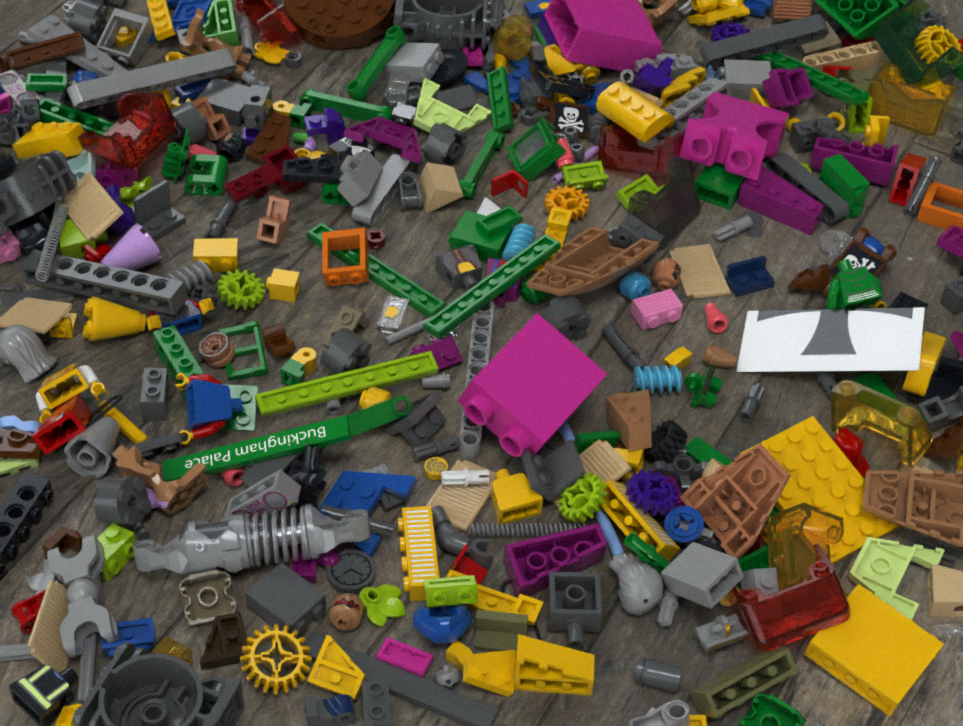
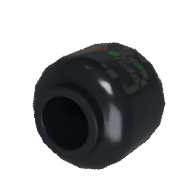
[216,132,246,162]

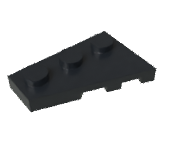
[283,151,345,184]

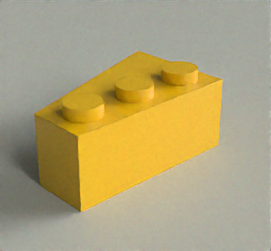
[12,121,91,159]
[514,634,595,696]

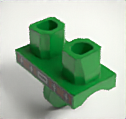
[684,366,723,409]

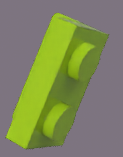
[561,161,609,190]
[615,174,666,213]
[97,524,137,582]
[424,575,478,607]

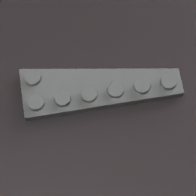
[27,14,128,78]

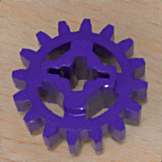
[710,21,750,42]
[625,469,679,516]

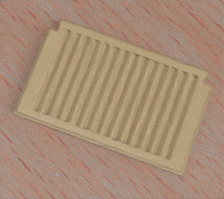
[58,172,124,241]
[669,244,731,299]
[0,297,73,334]
[552,439,632,508]
[426,460,496,533]
[27,580,70,674]

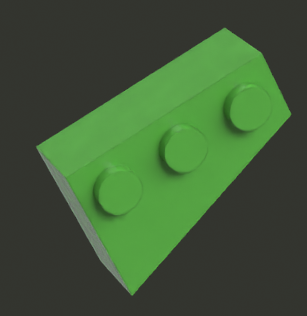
[203,0,241,52]

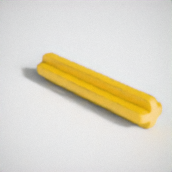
[98,400,148,444]

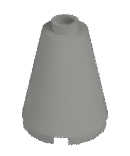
[64,417,120,478]

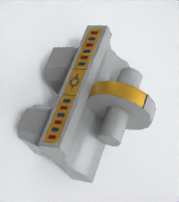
[695,614,748,654]

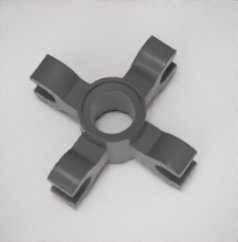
[653,444,709,495]

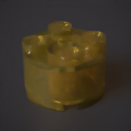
[493,15,535,60]

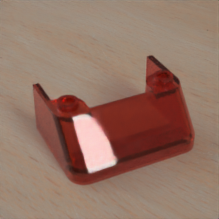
[234,0,303,45]
[728,543,851,651]

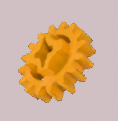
[544,185,590,221]

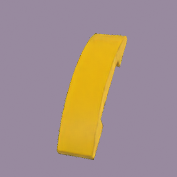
[532,207,572,272]
[447,569,544,625]

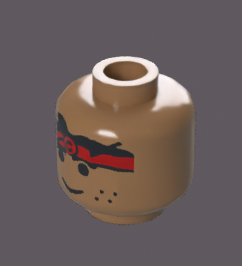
[328,593,364,631]

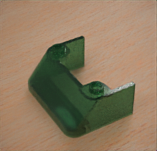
[875,0,963,86]

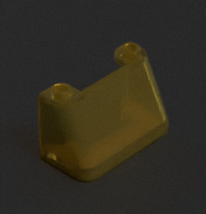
[868,61,959,137]
[831,380,932,467]
[767,503,849,615]

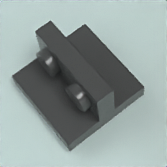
[385,390,447,447]

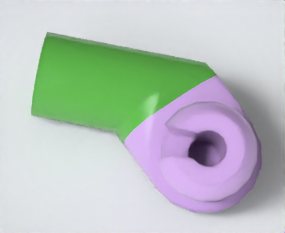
[292,132,317,152]

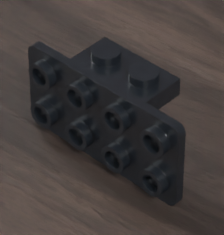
[907,356,963,403]

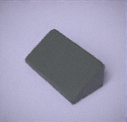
[435,85,478,111]

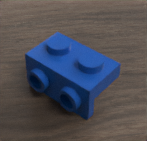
[101,617,156,659]

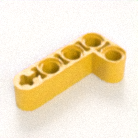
[902,331,947,397]

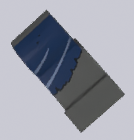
[304,694,356,726]

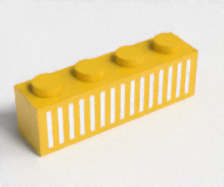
[600,479,680,561]
[397,506,440,601]

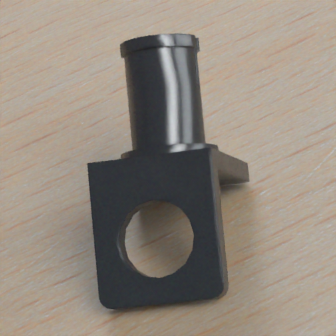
[11,99,42,137]

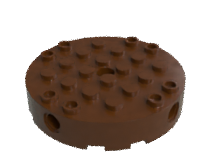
[284,0,396,50]

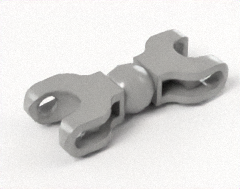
[47,534,119,658]

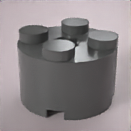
[68,0,108,43]
[161,101,208,149]
[421,123,467,166]
[539,295,591,340]
[320,328,371,374]
[93,476,151,526]

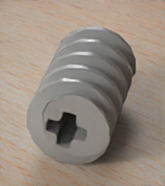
[164,260,213,294]

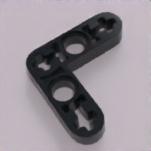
[528,60,595,99]

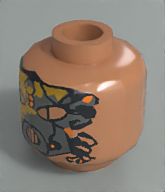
[651,258,681,291]

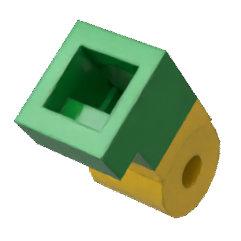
[273,100,312,130]
[280,347,316,386]

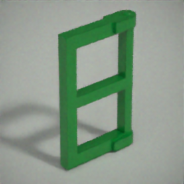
[219,321,269,381]

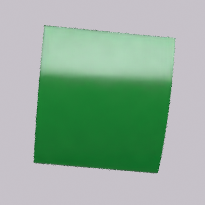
[813,0,914,39]

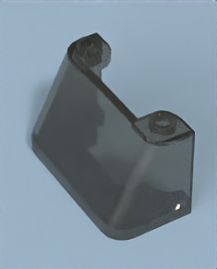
[627,156,701,251]

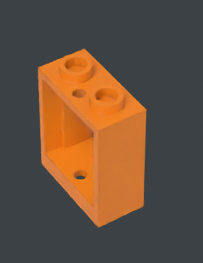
[917,182,963,230]
[322,228,369,286]

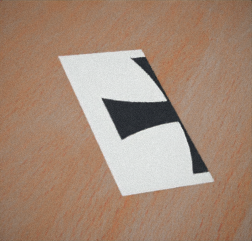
[736,307,925,372]

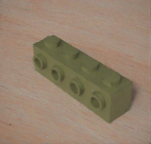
[690,647,798,719]

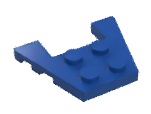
[148,0,214,42]
[462,52,537,105]
[319,471,417,557]

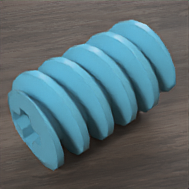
[502,224,537,261]
[633,365,682,394]

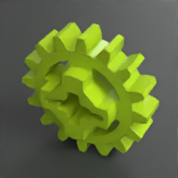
[217,269,265,310]
[558,472,607,524]

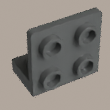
[133,180,186,242]
[521,439,585,501]

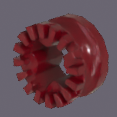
[367,229,385,250]

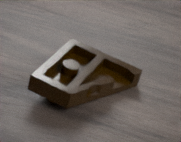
[200,612,248,669]

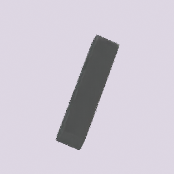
[766,153,850,223]

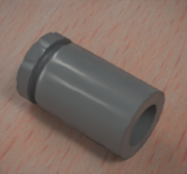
[634,656,684,693]

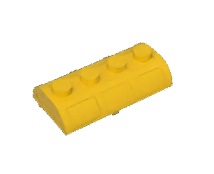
[596,81,675,143]

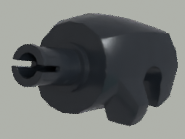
[14,211,57,256]
[288,444,327,514]

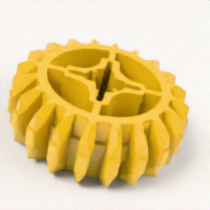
[914,25,963,75]
[240,624,312,695]

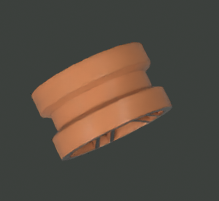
[199,332,235,368]

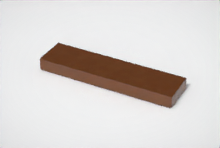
[5,31,86,71]

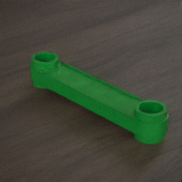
[346,25,407,101]
[299,89,393,122]
[459,130,505,199]
[320,395,412,449]

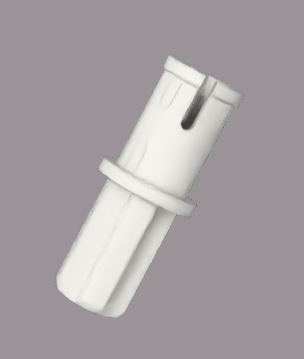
[441,468,489,487]

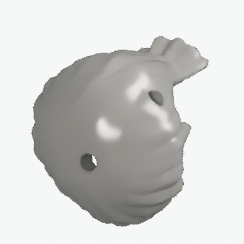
[0,325,58,383]
[609,553,663,615]

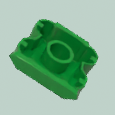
[738,694,807,726]

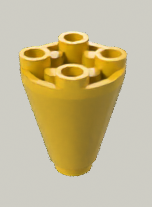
[83,297,146,341]

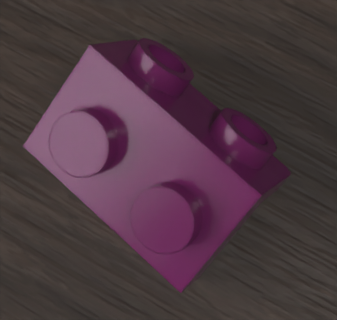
[96,162,140,189]
[409,336,463,371]

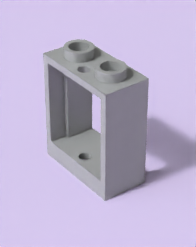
[96,8,154,67]

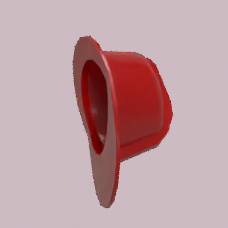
[831,427,869,477]

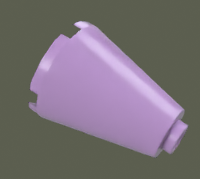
[100,224,162,271]

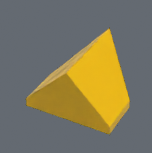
[544,44,584,75]

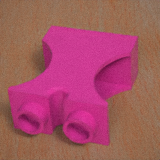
[680,92,790,181]

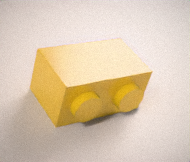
[193,238,239,272]

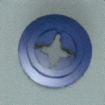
[664,506,704,544]

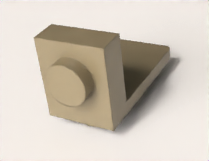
[322,305,370,347]

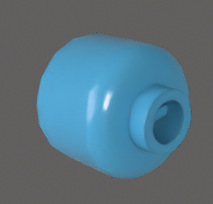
[620,271,652,301]

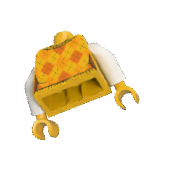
[36,363,109,424]

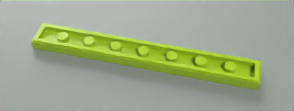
[255,351,439,418]

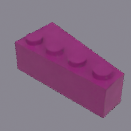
[809,137,899,186]
[738,166,824,236]
[503,523,607,598]

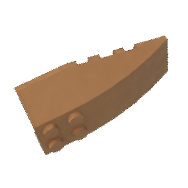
[526,226,659,296]
[862,470,963,547]

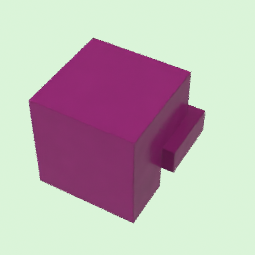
[762,68,814,110]

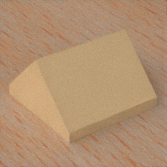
[418,162,464,213]

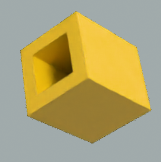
[266,268,300,303]

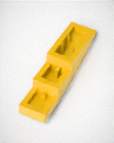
[660,67,706,109]

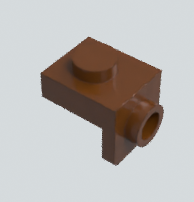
[262,323,296,357]
[42,526,82,559]

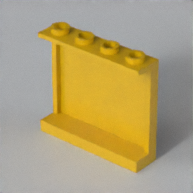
[804,584,944,717]

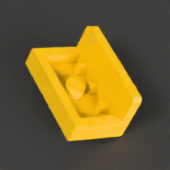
[862,115,890,147]

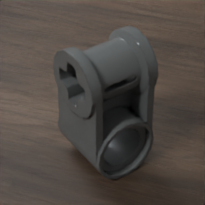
[398,172,422,210]

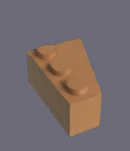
[606,389,652,452]

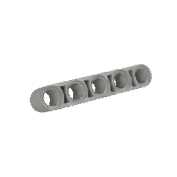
[352,153,414,226]

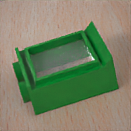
[506,115,566,182]

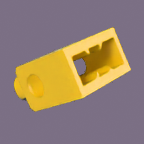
[491,469,543,525]

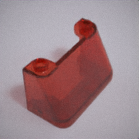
[78,93,176,169]
[598,124,685,177]

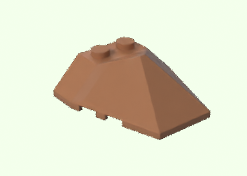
[680,443,791,560]

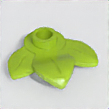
[358,584,406,627]

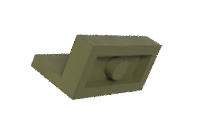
[474,609,528,652]

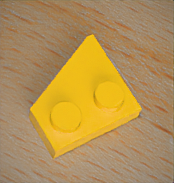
[307,635,366,701]
[463,650,516,697]

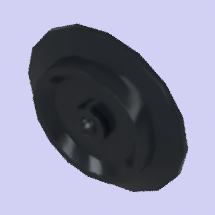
[430,49,468,85]

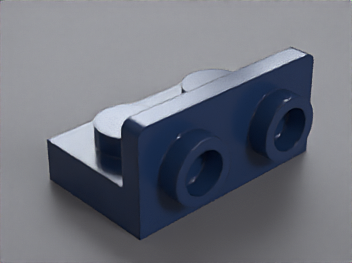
[725,256,775,297]

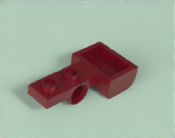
[224,144,308,204]

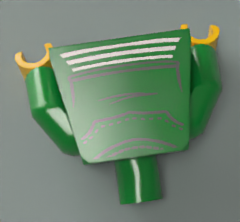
[826,259,887,309]

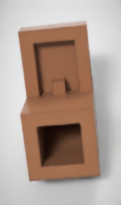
[192,96,231,141]
[256,195,292,244]

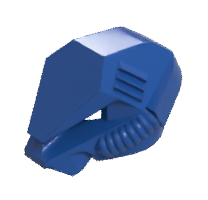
[413,603,472,644]

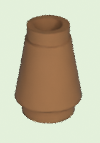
[702,344,737,369]

